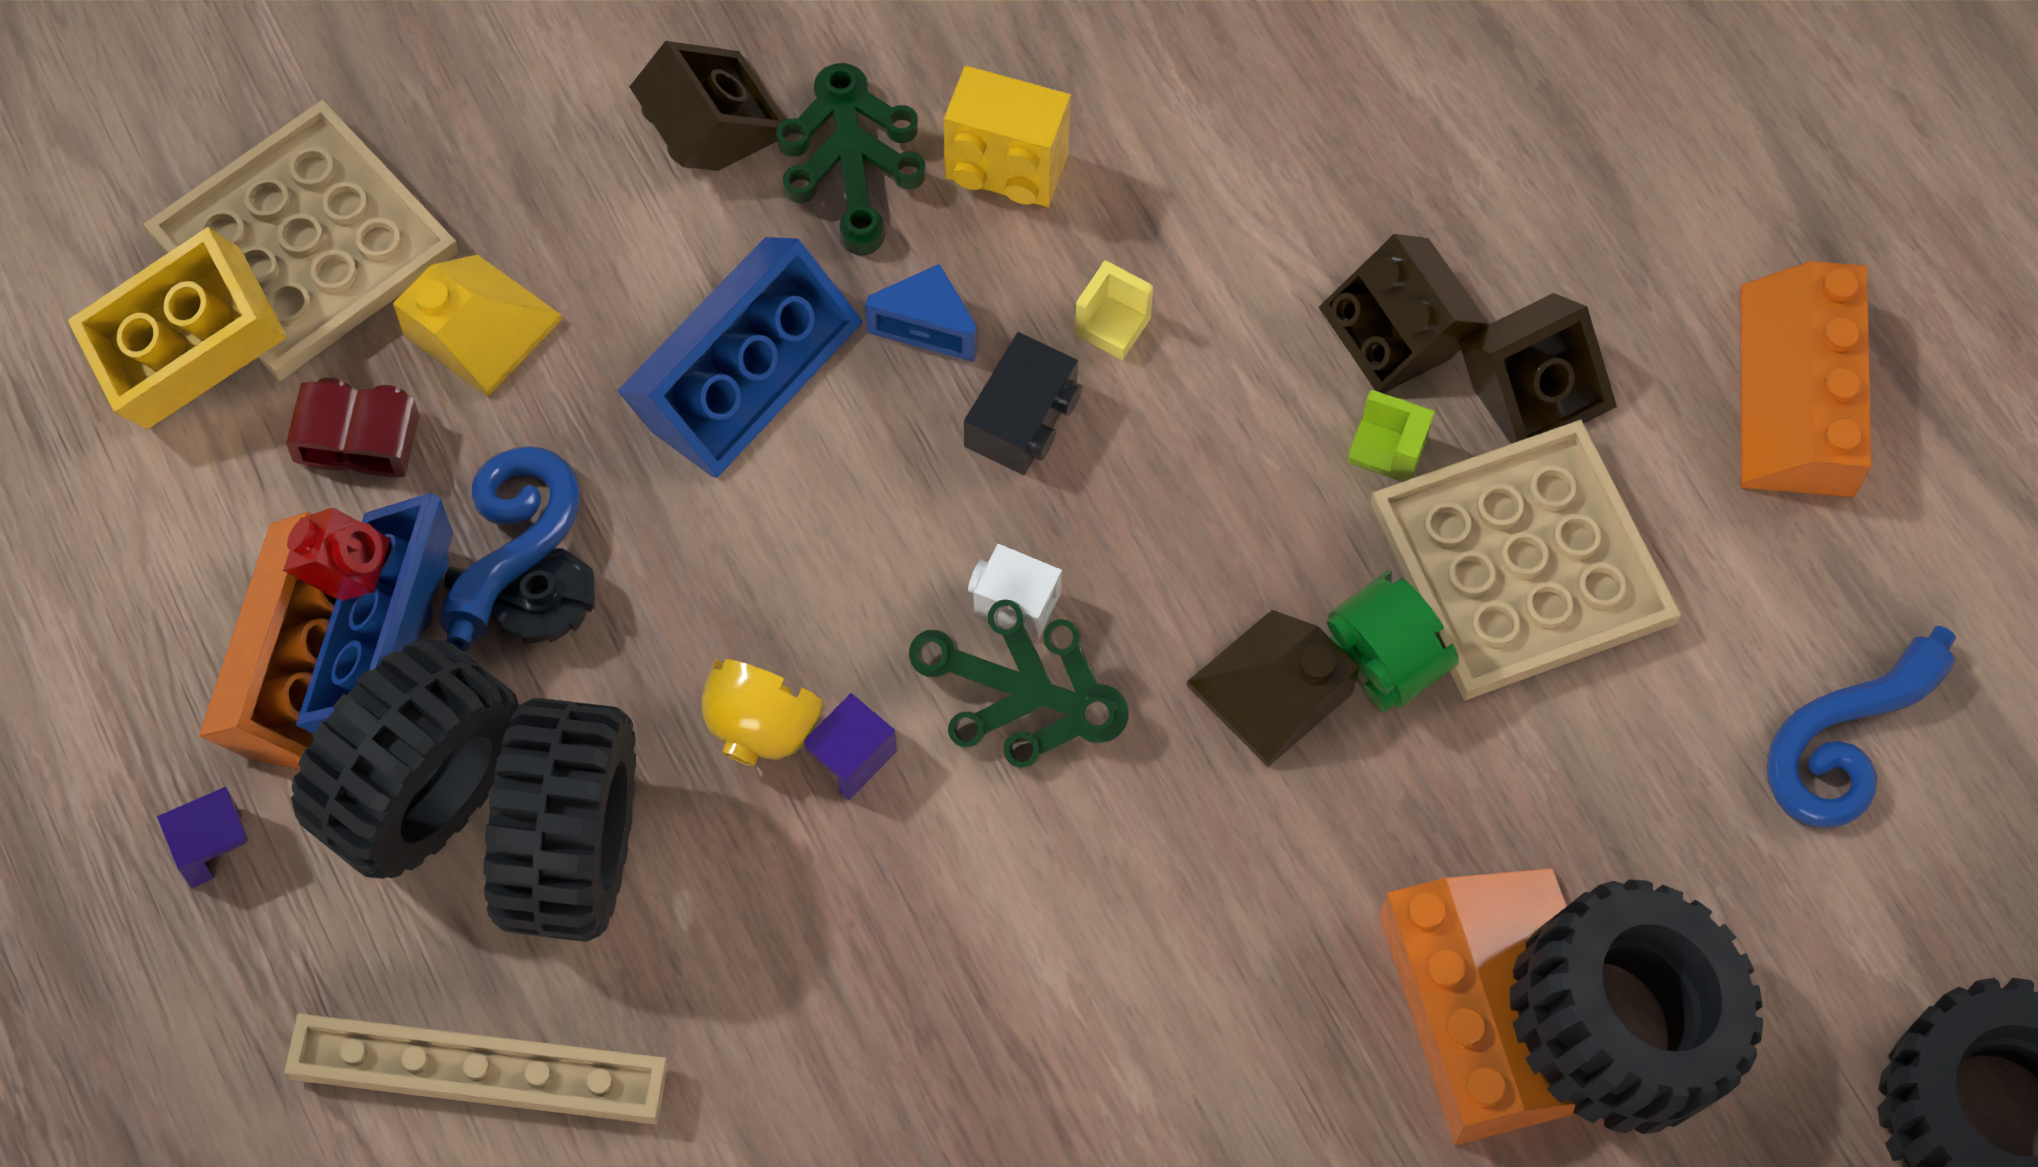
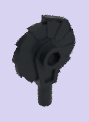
[444,548,595,644]

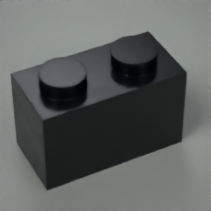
[964,332,1082,475]

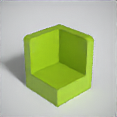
[1347,390,1435,482]

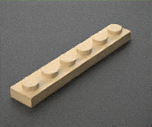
[284,1013,668,1125]

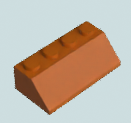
[1740,261,1872,497]
[199,511,337,769]

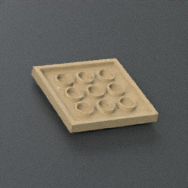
[143,99,459,382]
[1370,420,1681,701]

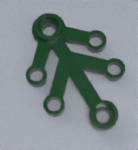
[776,63,926,255]
[909,599,1129,768]

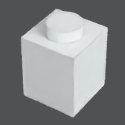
[968,544,1062,642]

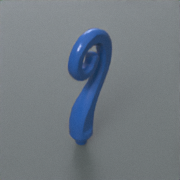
[439,446,580,651]
[1767,626,1956,828]

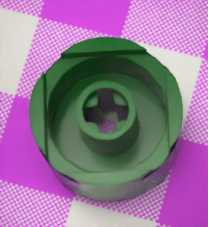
[1327,570,1459,713]

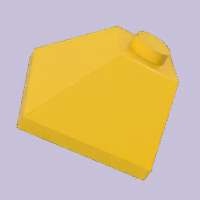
[393,255,562,397]

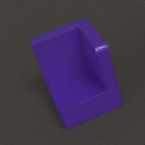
[804,693,897,800]
[157,787,248,888]

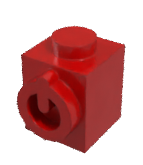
[283,507,391,601]

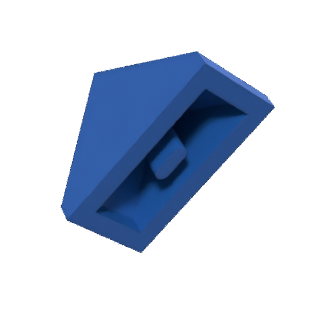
[865,264,977,362]

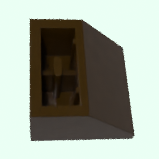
[1319,234,1489,393]

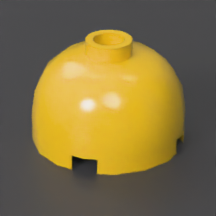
[701,659,825,767]

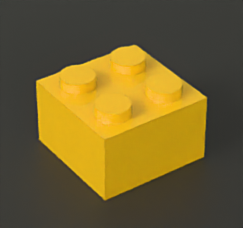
[943,65,1071,208]

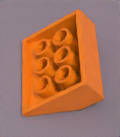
[1379,868,1575,1146]

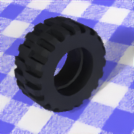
[291,639,519,879]
[484,698,636,942]
[1510,879,1763,1134]
[1877,978,2038,1167]

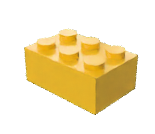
[67,227,288,429]

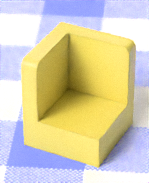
[1075,260,1154,360]

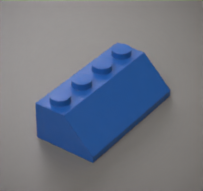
[617,237,863,478]
[296,492,453,734]

